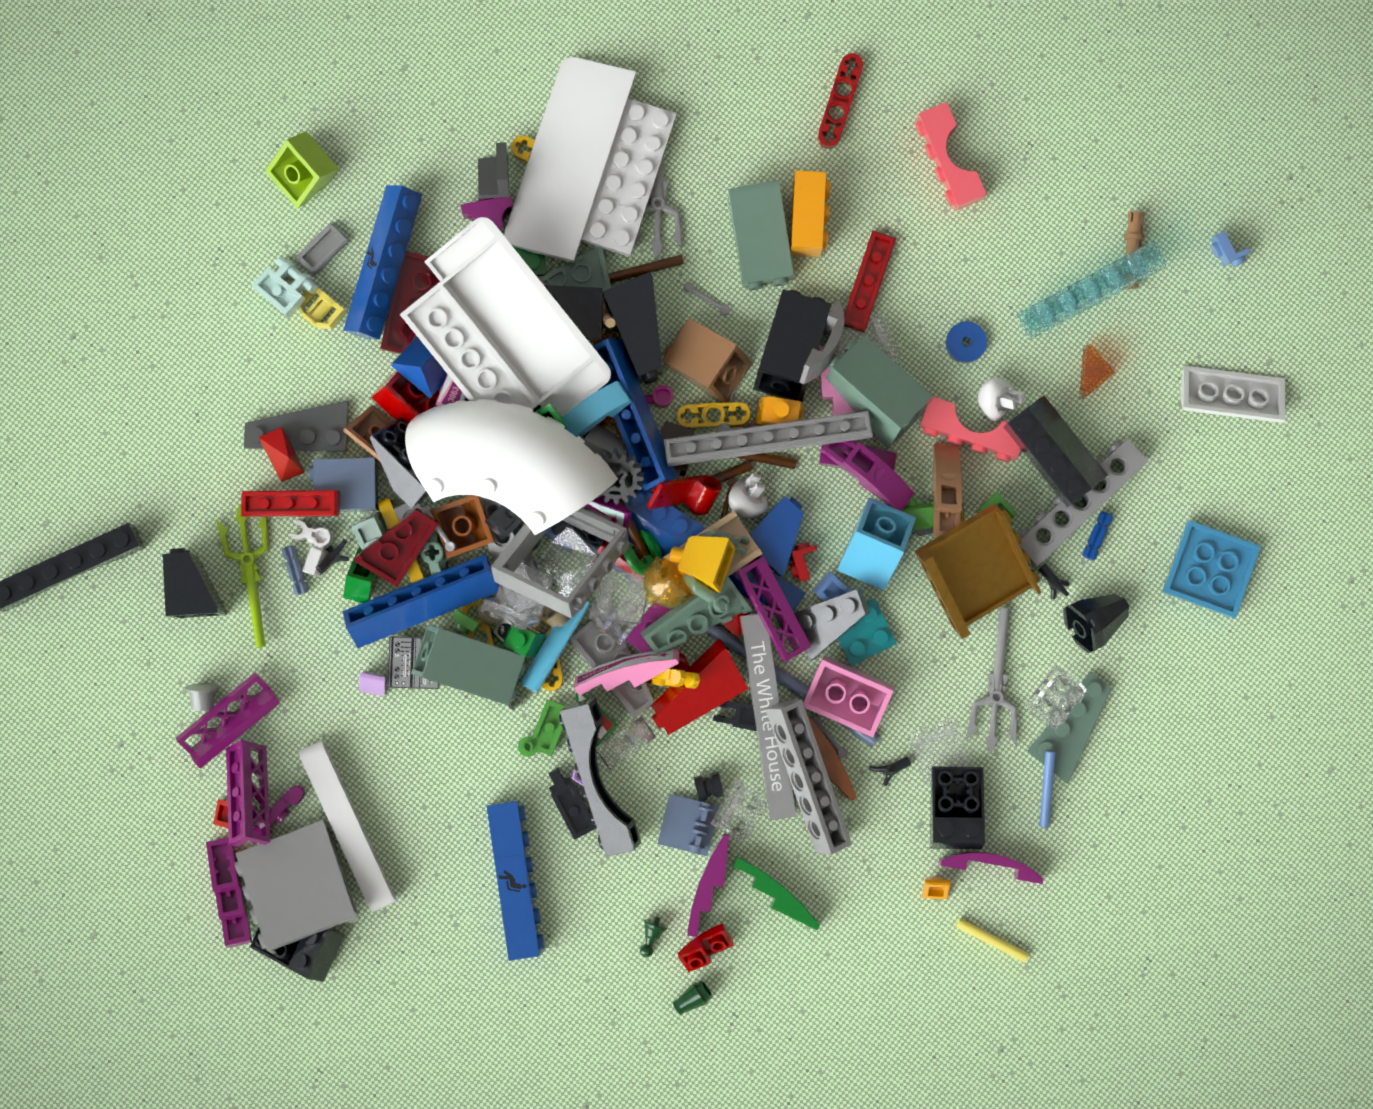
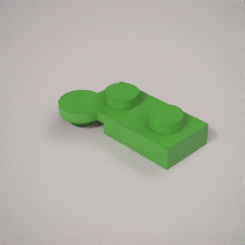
[518,699,565,757]

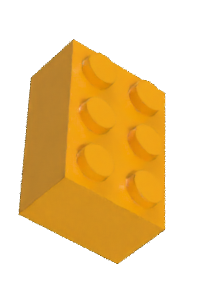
[790,170,831,258]

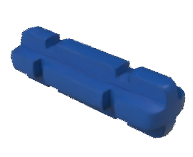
[1082,511,1113,561]

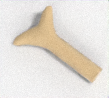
[603,299,616,328]

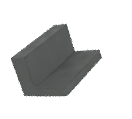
[478,142,509,199]

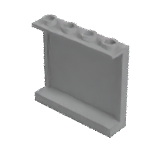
[235,820,360,954]

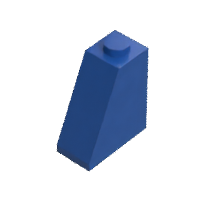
[750,496,804,577]

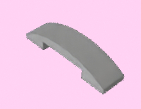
[800,300,844,384]

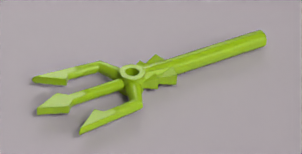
[216,504,269,648]

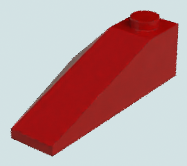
[371,370,440,424]

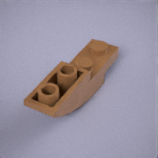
[932,444,962,539]

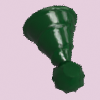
[640,916,668,958]

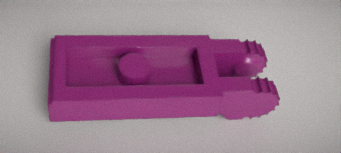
[251,785,306,844]

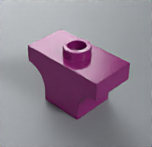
[461,196,513,233]
[625,600,671,653]

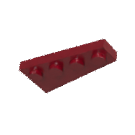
[380,251,440,354]

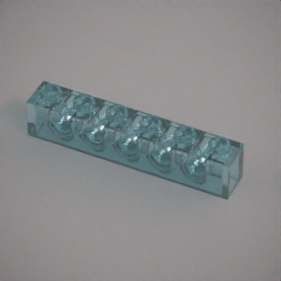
[1016,240,1167,340]

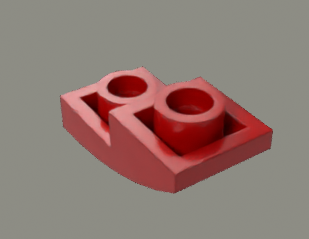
[677,923,734,973]

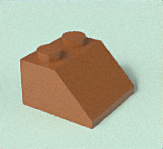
[431,495,495,559]

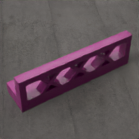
[736,556,811,662]
[176,672,280,769]
[226,740,270,847]

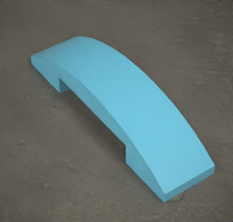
[562,381,632,437]

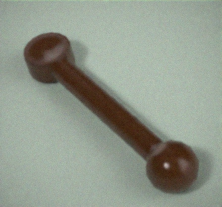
[718,478,737,521]

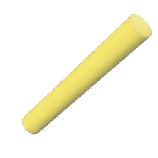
[956,918,1029,963]

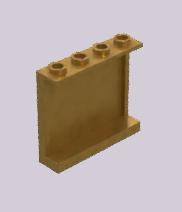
[914,504,1041,640]

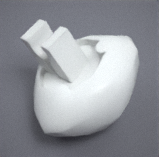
[977,378,1025,421]
[728,473,769,518]

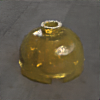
[643,557,694,608]

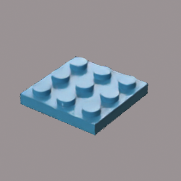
[1162,520,1261,619]

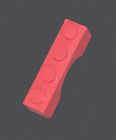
[915,102,987,211]
[918,396,1021,463]

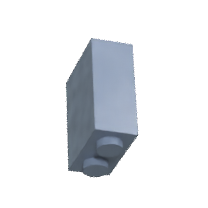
[309,458,378,512]

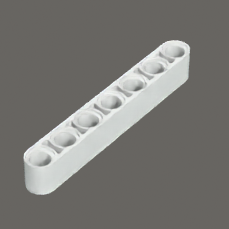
[298,740,397,913]

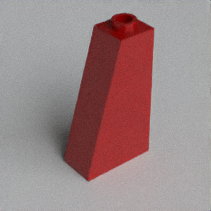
[651,639,749,735]

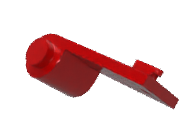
[647,475,722,515]

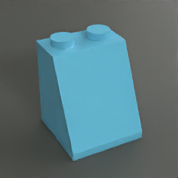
[837,497,916,591]

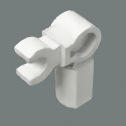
[290,521,334,577]

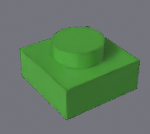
[451,610,482,634]

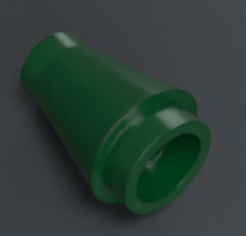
[673,980,713,1015]

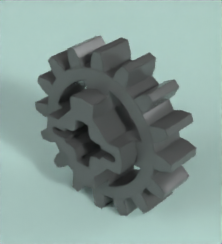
[597,448,645,504]

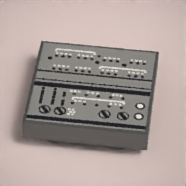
[387,636,440,689]

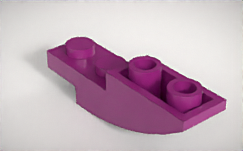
[819,441,914,511]

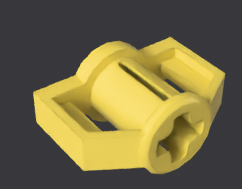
[299,287,347,329]

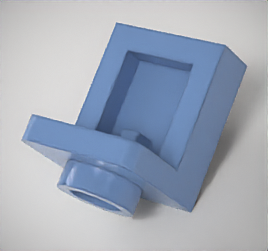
[1210,231,1251,267]
[813,572,852,601]

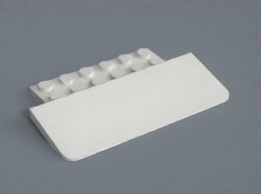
[505,57,677,263]
[400,217,611,417]

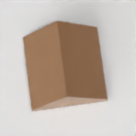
[343,405,392,461]

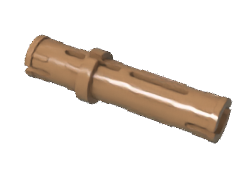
[1122,211,1145,289]

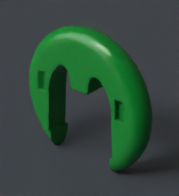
[624,530,662,575]

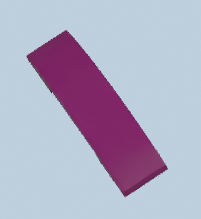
[938,852,1044,884]

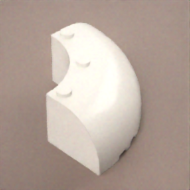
[405,399,618,535]

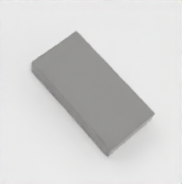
[295,222,349,276]

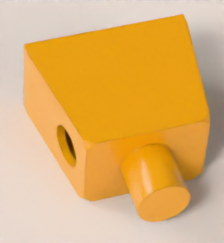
[754,396,805,426]

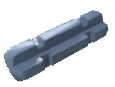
[282,545,309,595]

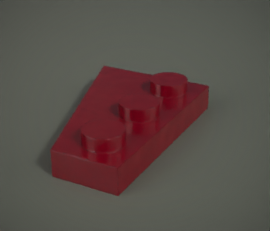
[353,508,439,587]

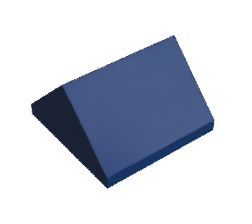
[391,337,447,398]

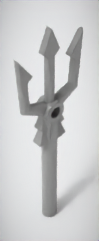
[633,156,683,260]
[965,608,1017,754]

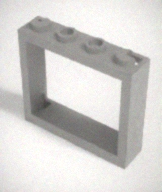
[491,508,629,618]

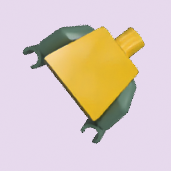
[669,529,750,612]

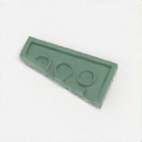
[641,576,753,654]
[1027,672,1111,784]

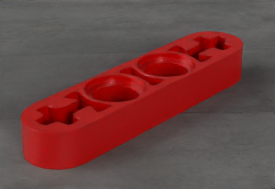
[817,53,863,149]

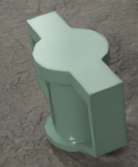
[421,529,451,575]

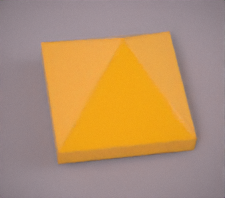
[922,875,951,899]

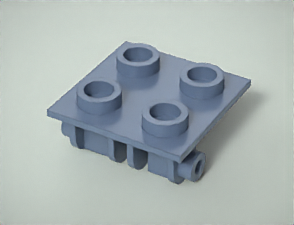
[657,794,719,856]

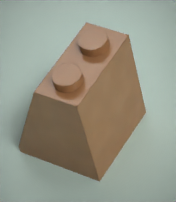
[662,318,753,403]

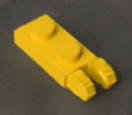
[651,669,700,689]

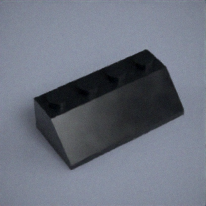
[1004,395,1108,507]

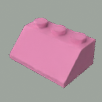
[803,655,894,737]

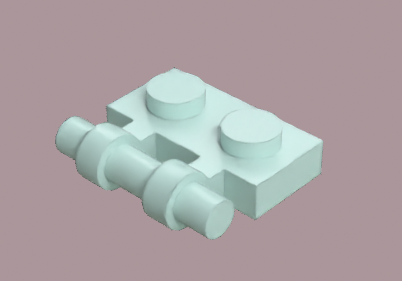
[251,256,317,318]

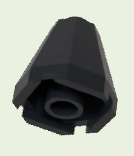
[1063,594,1129,653]

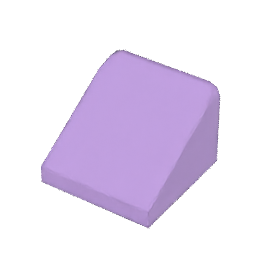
[359,672,388,696]

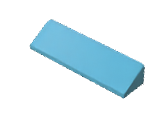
[520,601,590,693]

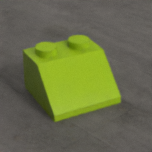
[265,131,339,209]

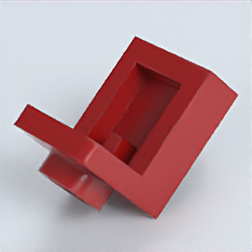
[789,542,818,583]

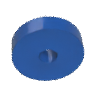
[945,321,987,363]

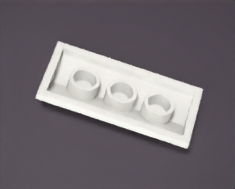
[1180,365,1285,423]

